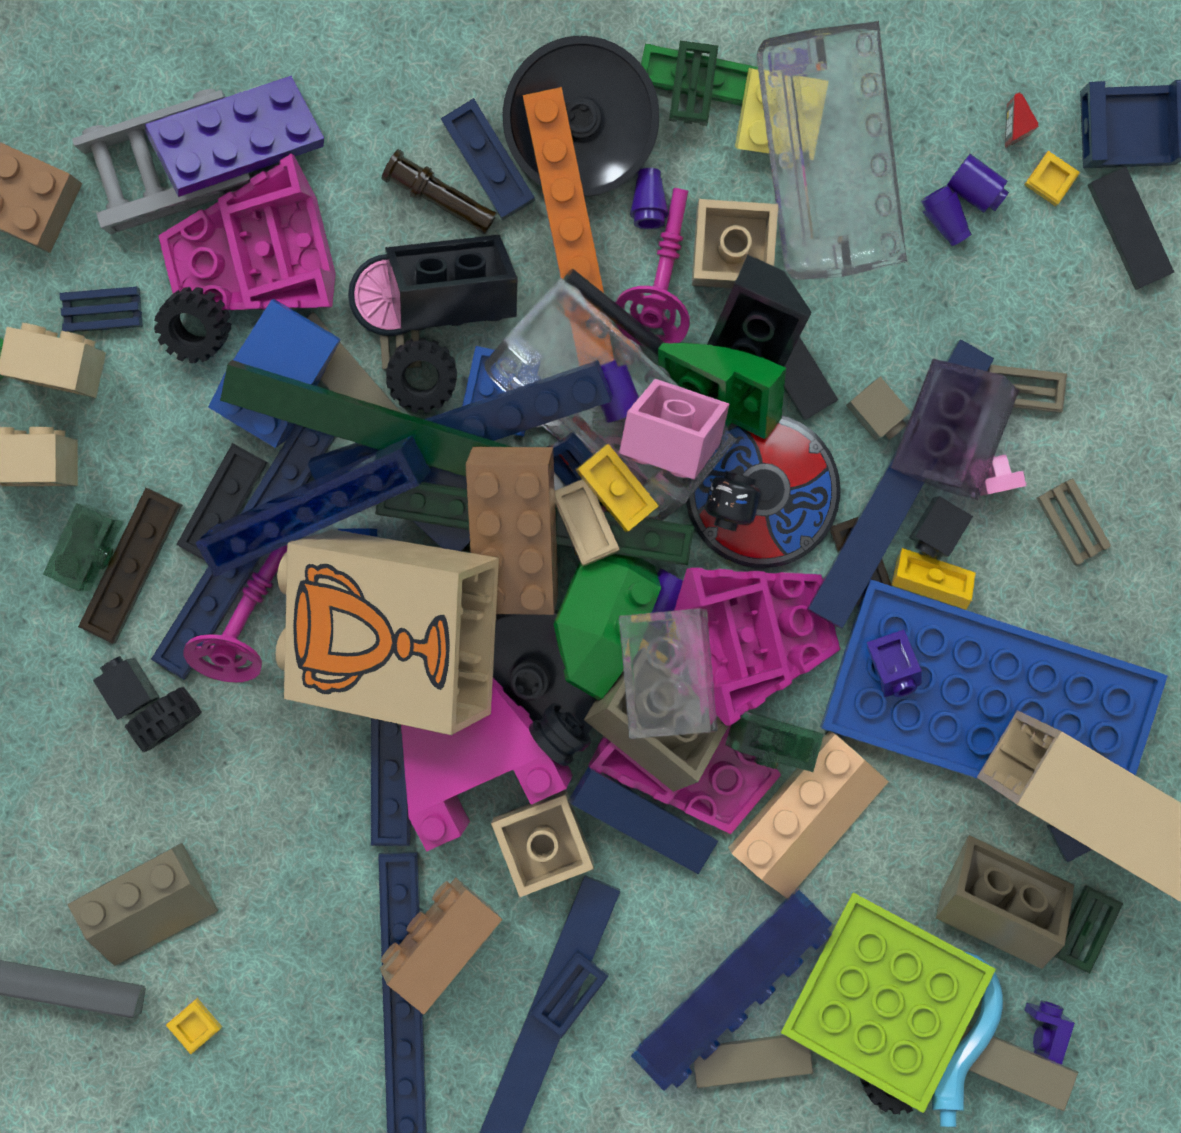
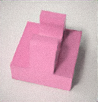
[977,454,1026,496]

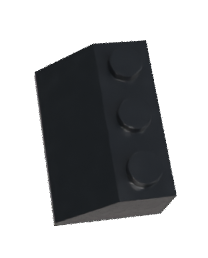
[385,235,518,331]
[707,255,812,367]

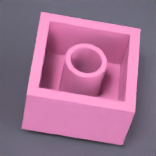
[619,379,729,480]

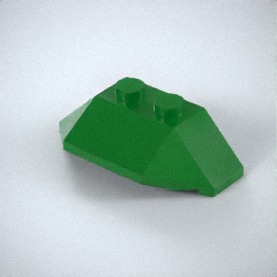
[553,554,661,700]

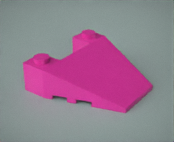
[401,678,573,852]

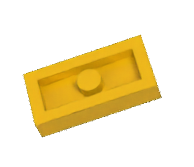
[575,444,658,532]
[892,548,976,610]

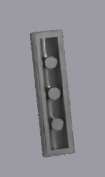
[0,960,146,1018]

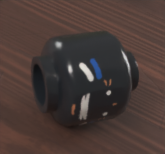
[705,471,762,532]

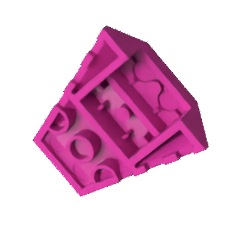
[158,154,336,310]
[674,567,840,726]
[588,651,781,834]

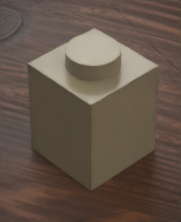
[846,376,911,440]

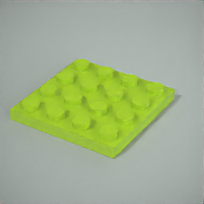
[781,892,996,1113]

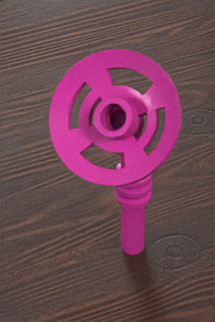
[615,188,690,347]
[183,536,291,683]

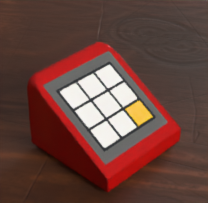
[1005,92,1039,148]

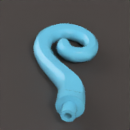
[932,952,1003,1127]

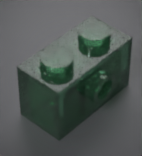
[43,503,124,591]
[725,711,824,772]

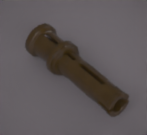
[381,149,497,235]

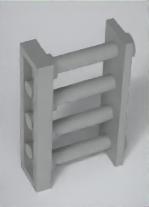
[72,89,253,235]

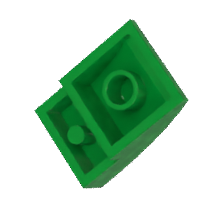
[658,343,786,439]

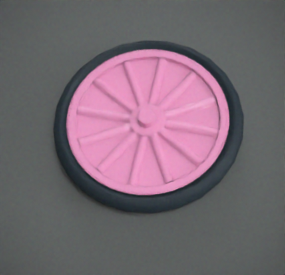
[348,254,411,337]

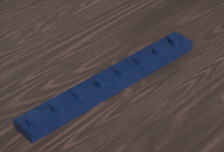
[307,360,613,498]

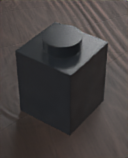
[909,496,973,560]
[93,656,159,720]

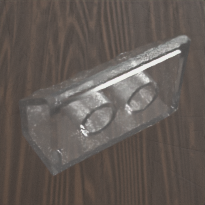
[619,608,718,739]

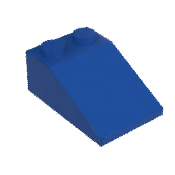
[208,299,341,448]

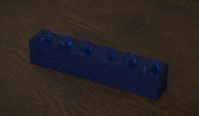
[195,436,431,577]
[631,887,833,1091]

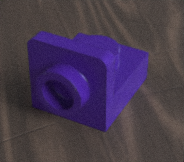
[867,630,922,697]
[1024,1000,1075,1064]

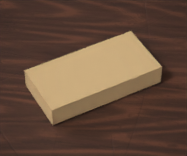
[555,479,620,567]

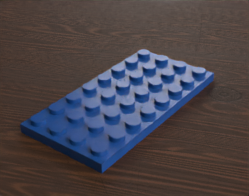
[820,579,1168,779]

